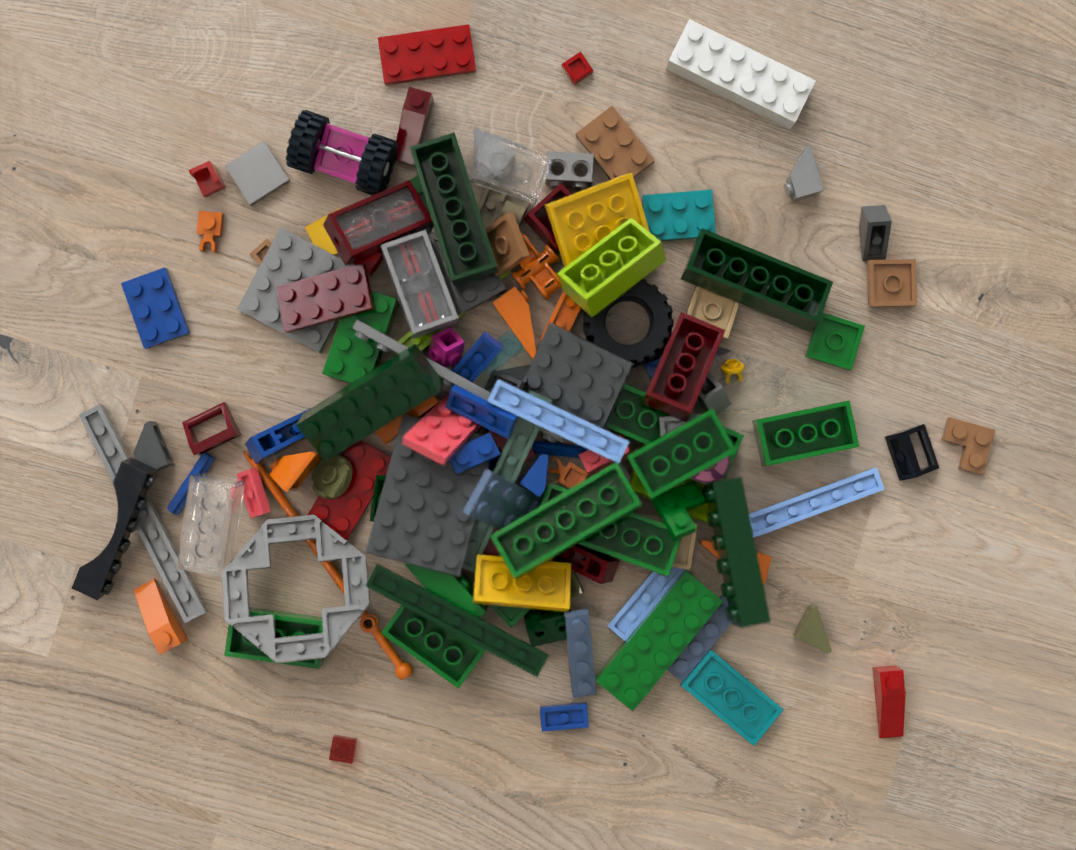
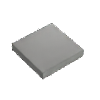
[225,141,290,206]

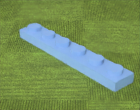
[488,379,629,463]
[749,467,885,537]

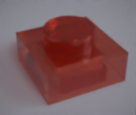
[329,735,357,764]

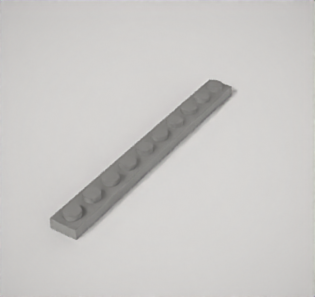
[353,320,564,444]
[79,404,208,623]

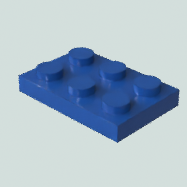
[121,267,190,349]

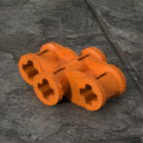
[511,234,562,301]

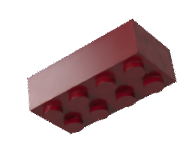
[642,312,725,422]

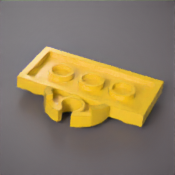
[473,555,571,612]

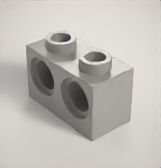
[545,151,594,190]

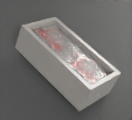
[381,230,458,339]

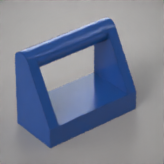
[520,454,548,497]

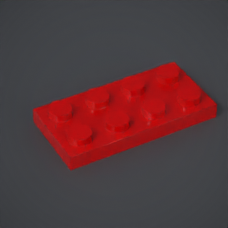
[378,24,476,85]
[308,440,391,540]

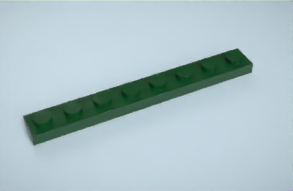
[365,564,549,677]

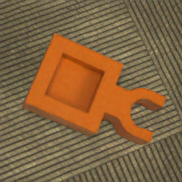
[197,211,224,253]
[547,456,589,489]

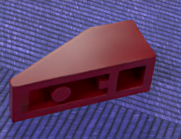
[395,87,434,166]
[551,544,620,584]

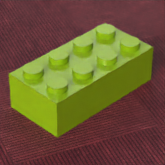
[557,218,666,317]

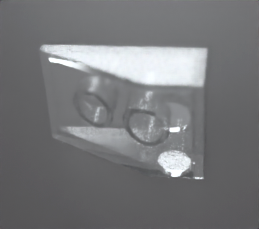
[469,131,552,204]

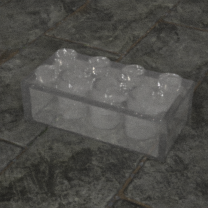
[177,473,245,577]

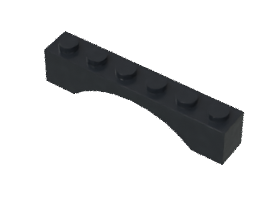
[71,458,156,600]

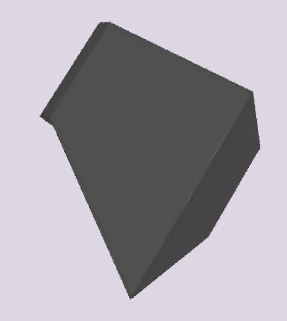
[484,364,531,393]

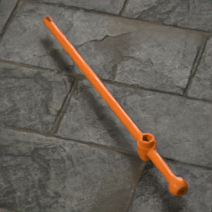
[243,449,413,680]

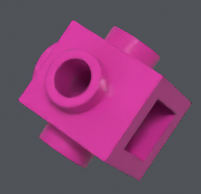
[429,326,465,368]

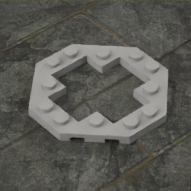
[222,515,370,664]

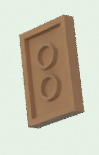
[576,105,655,180]

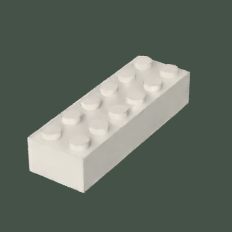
[666,19,816,130]

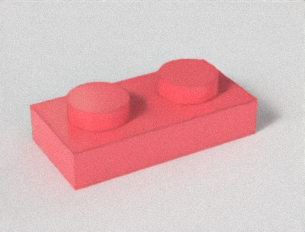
[579,434,631,477]
[237,467,271,518]

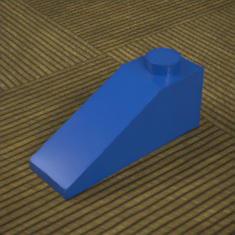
[245,408,311,464]

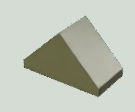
[793,604,832,653]

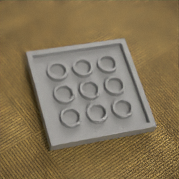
[237,227,352,353]

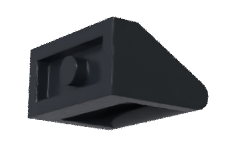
[885,424,939,481]

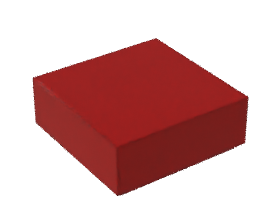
[561,51,594,85]

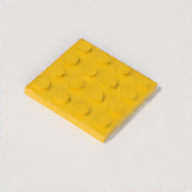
[545,173,650,267]

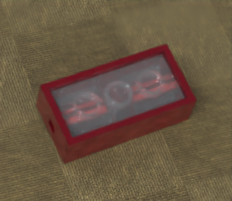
[323,180,432,266]

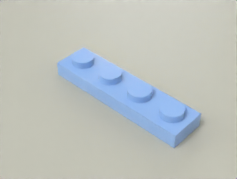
[607,567,686,641]

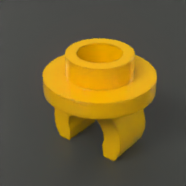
[721,359,745,384]

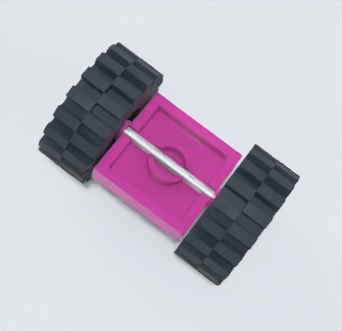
[286,110,398,195]

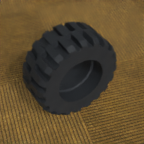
[583,279,674,368]

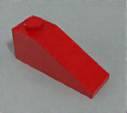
[872,665,906,738]

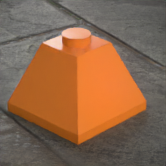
[269,451,322,493]

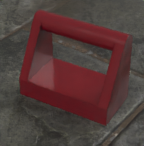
[182,402,241,455]

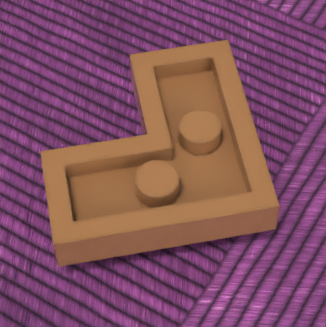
[942,417,995,475]

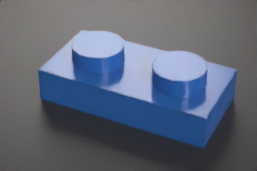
[449,433,500,476]
[540,702,589,732]

